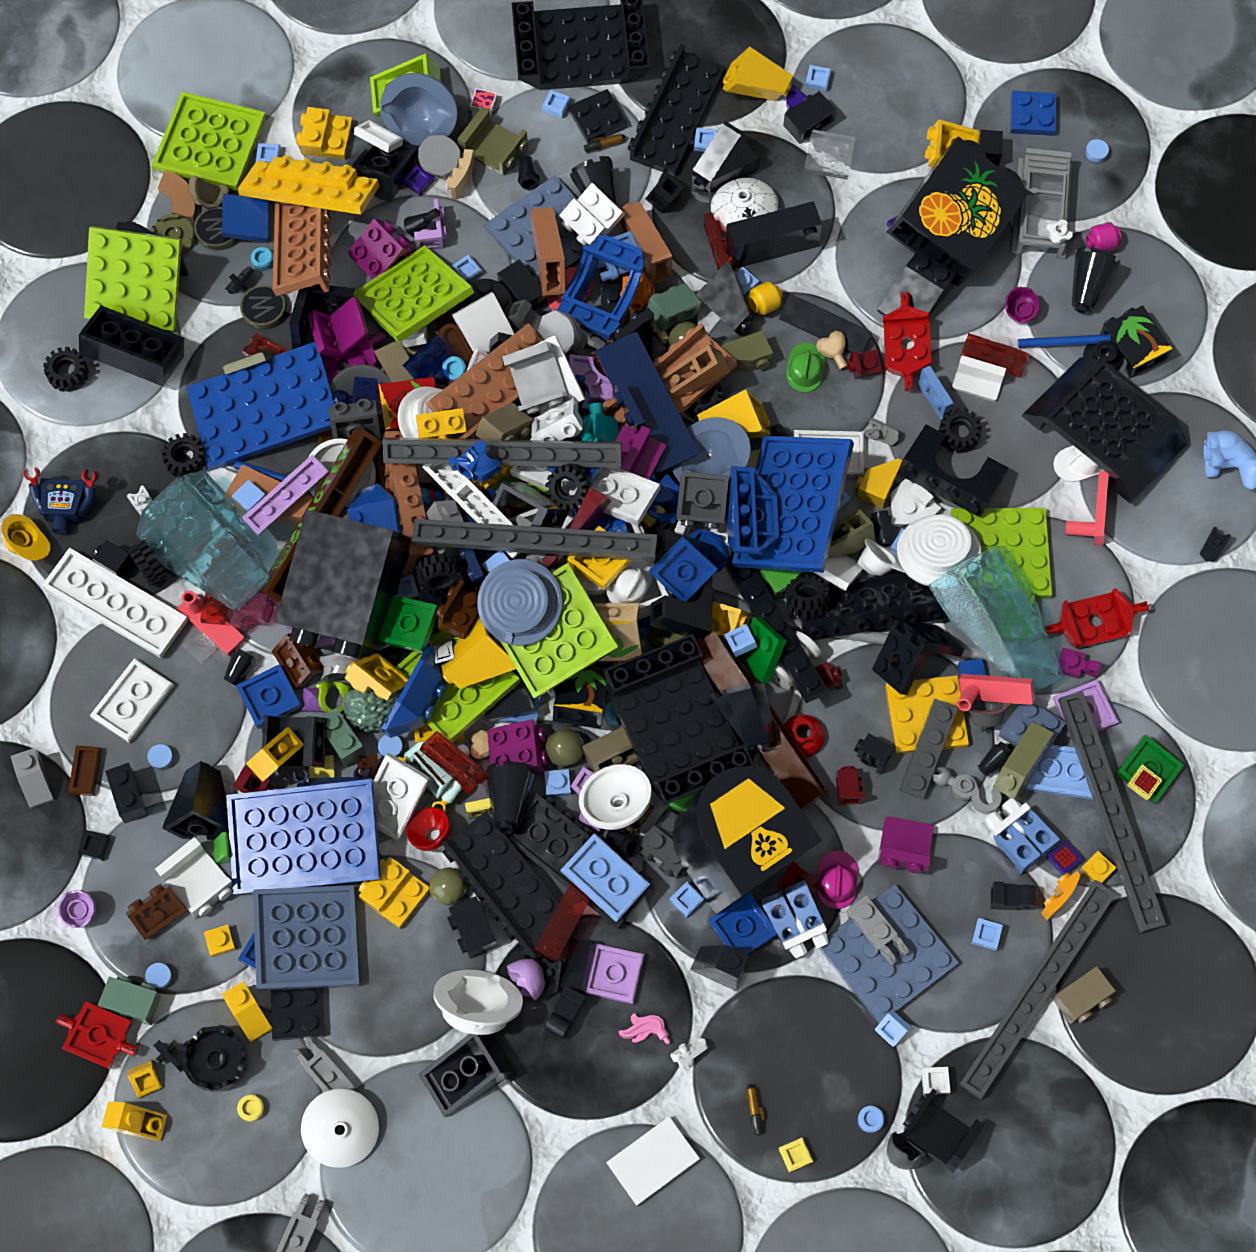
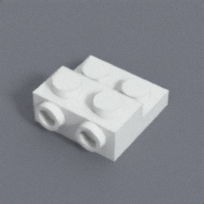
[559,183,625,245]
[531,396,583,441]

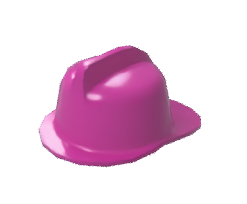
[817,851,858,909]

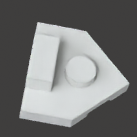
[890,479,941,527]

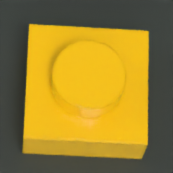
[1080,851,1116,884]
[204,924,236,957]

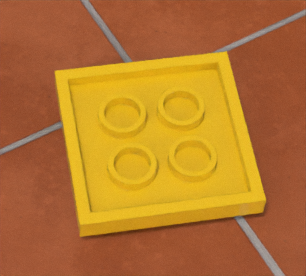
[885,675,969,755]

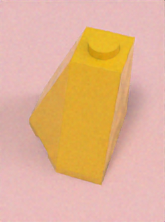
[723,47,793,101]
[697,389,770,439]
[441,616,516,689]

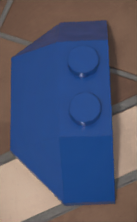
[726,466,779,554]
[347,483,401,533]
[382,644,446,738]

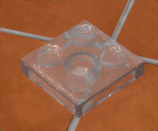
[804,130,856,180]

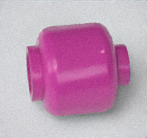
[1086,222,1122,252]

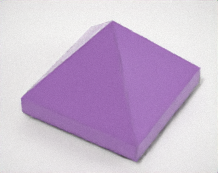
[302,687,329,712]

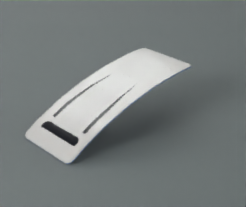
[433,640,454,664]

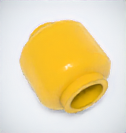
[747,282,783,315]

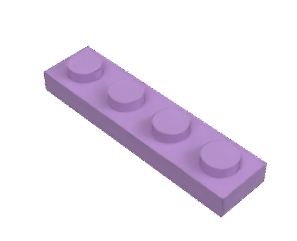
[242,455,328,536]

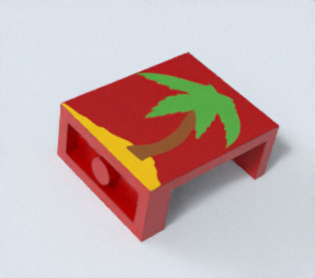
[377,377,440,433]

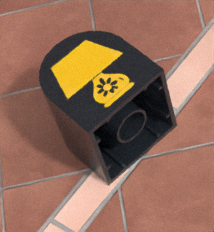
[673,767,822,914]

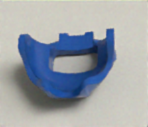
[449,441,502,482]
[647,474,680,524]

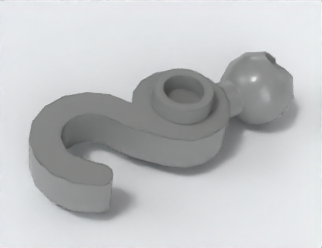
[932,767,1002,814]

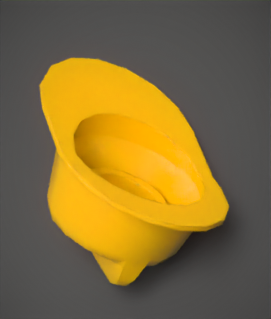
[1,514,50,561]

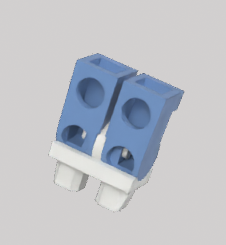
[984,798,1060,875]
[761,879,828,958]

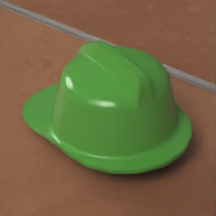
[786,343,825,392]

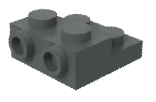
[328,399,382,442]
[676,471,729,529]
[639,809,685,879]

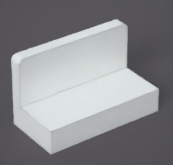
[952,356,1006,402]

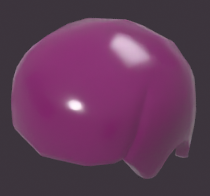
[1005,286,1040,324]

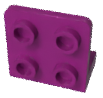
[348,219,415,279]
[308,297,368,359]
[487,719,549,775]
[877,816,933,874]

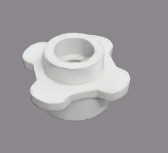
[1046,220,1073,244]

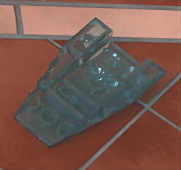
[136,470,271,612]
[929,546,1064,693]

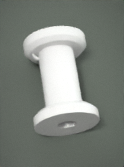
[771,631,821,689]

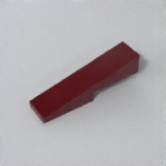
[541,488,612,570]

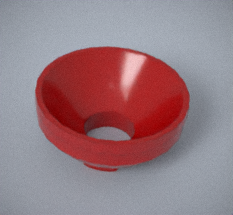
[784,714,825,758]
[406,807,451,851]

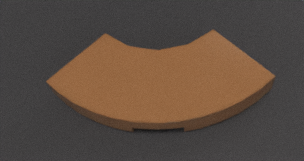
[158,171,196,221]

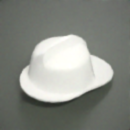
[1053,446,1104,482]
[858,538,904,576]
[607,560,653,603]

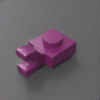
[1055,647,1102,679]

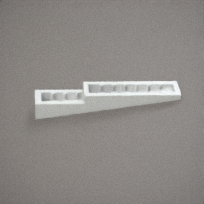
[422,464,522,559]

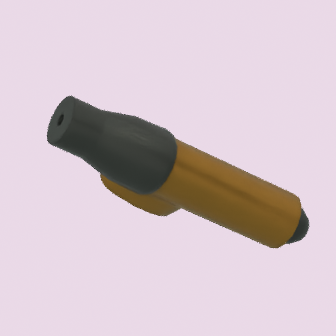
[583,134,626,152]
[746,1084,764,1135]

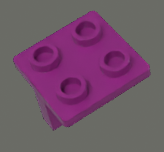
[615,425,666,480]

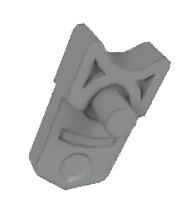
[864,418,899,446]

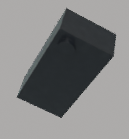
[725,201,822,269]
[79,305,184,386]

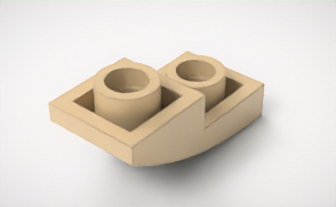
[447,149,474,199]

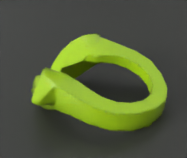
[316,681,352,713]

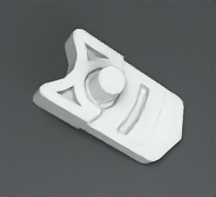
[127,485,159,521]
[670,1038,708,1068]

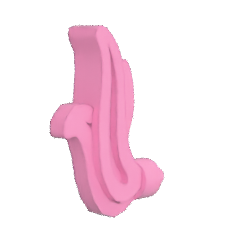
[619,1013,670,1044]

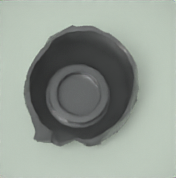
[886,1132,926,1170]

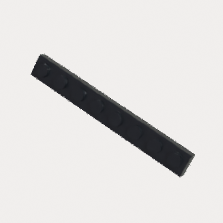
[725,550,828,703]

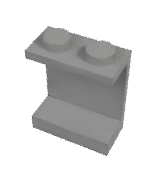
[502,341,569,415]

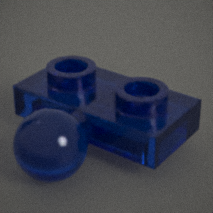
[402,334,453,385]
[332,377,378,404]

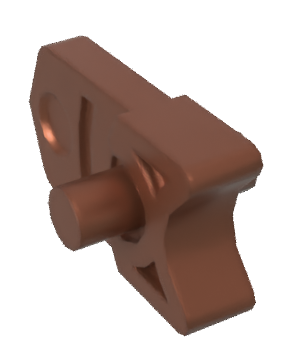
[358,753,379,780]

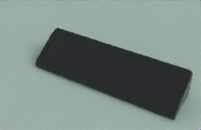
[779,294,872,353]

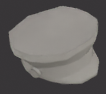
[418,135,461,177]
[537,310,582,355]
[320,656,361,681]

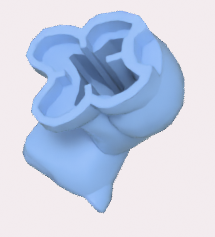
[1203,430,1256,490]

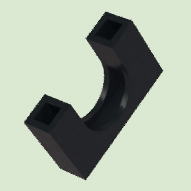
[897,424,1009,518]
[650,529,713,640]

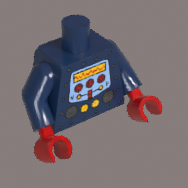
[24,467,99,534]

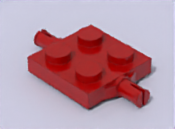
[56,1001,139,1070]

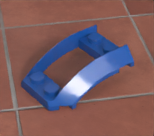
[554,234,643,341]

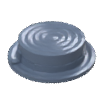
[380,73,458,146]
[672,417,752,483]
[477,559,563,646]

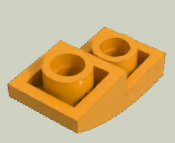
[1041,871,1081,920]

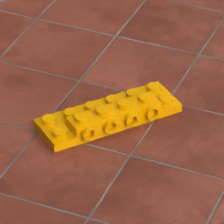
[238,155,379,215]

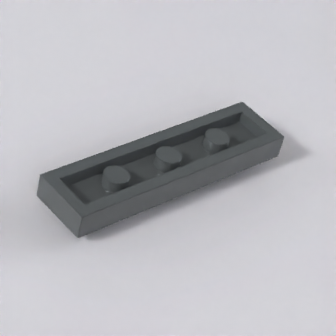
[899,699,958,799]

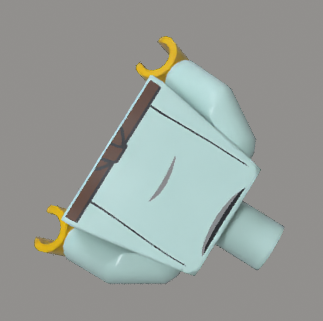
[397,740,470,814]

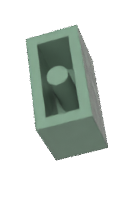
[646,283,702,332]
[322,707,366,768]
[98,975,161,1025]

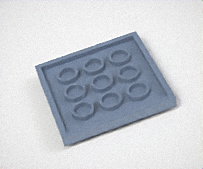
[484,175,611,282]
[253,885,359,991]
[819,885,959,1024]

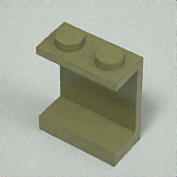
[458,107,528,175]

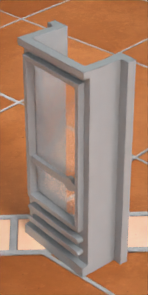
[1011,148,1072,259]

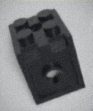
[289,284,356,350]
[614,308,669,362]
[872,619,965,695]

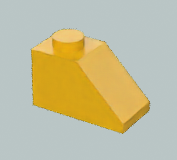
[855,458,902,509]
[246,727,304,782]
[221,981,272,1043]

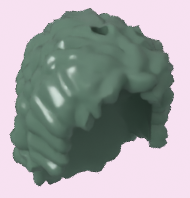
[342,689,400,732]

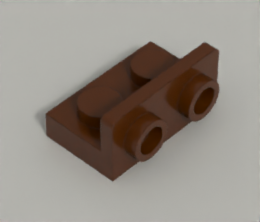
[436,579,479,639]
[271,633,324,689]
[126,883,186,940]

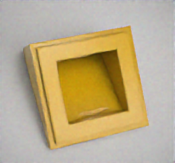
[128,1060,162,1098]

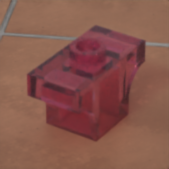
[230,580,276,634]

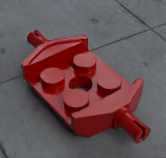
[883,292,932,392]
[1044,588,1149,649]

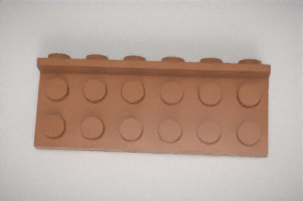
[272,201,332,296]
[426,323,543,439]
[603,323,737,433]
[376,431,433,578]

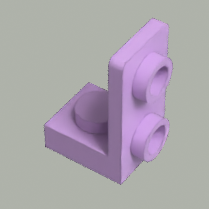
[414,199,447,250]

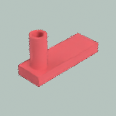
[1065,471,1109,546]
[177,591,246,656]
[957,674,1035,711]

